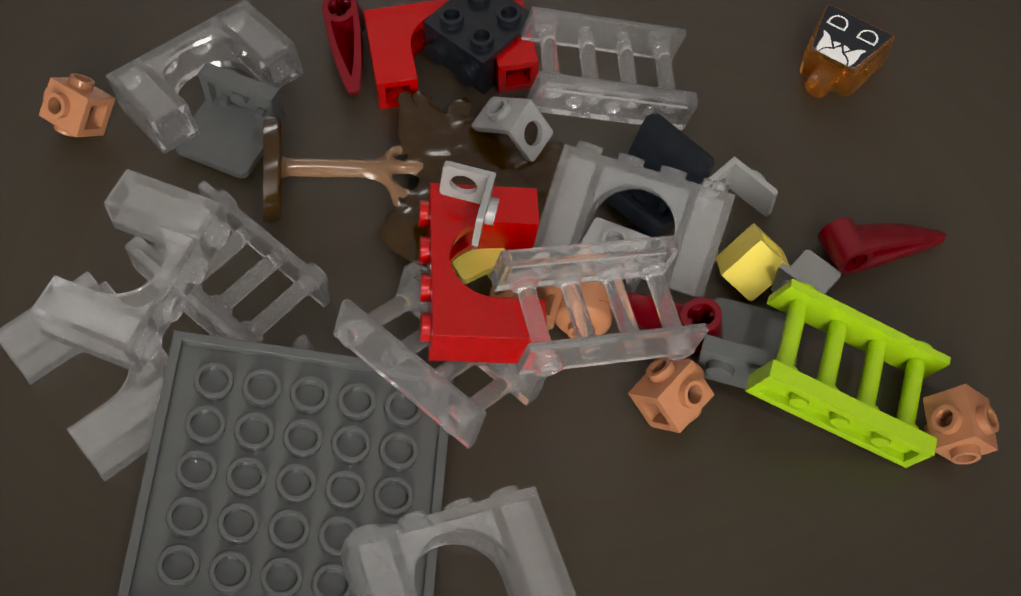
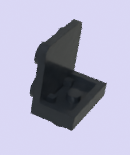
[423,0,534,95]
[591,113,715,240]

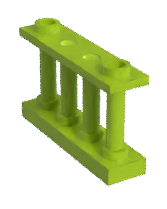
[745,279,951,468]

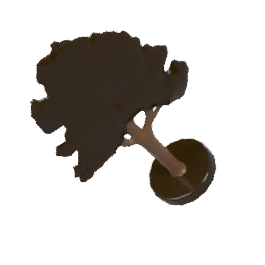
[263,90,583,263]

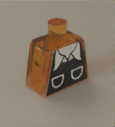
[799,3,895,98]

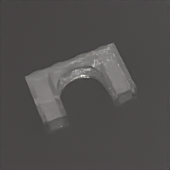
[105,0,304,154]
[534,141,736,298]
[29,169,230,374]
[0,271,168,481]
[340,485,577,596]

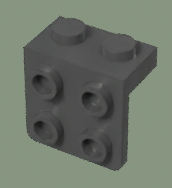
[175,62,286,179]
[697,298,798,389]

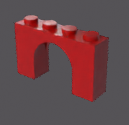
[363,0,539,110]
[418,182,548,364]

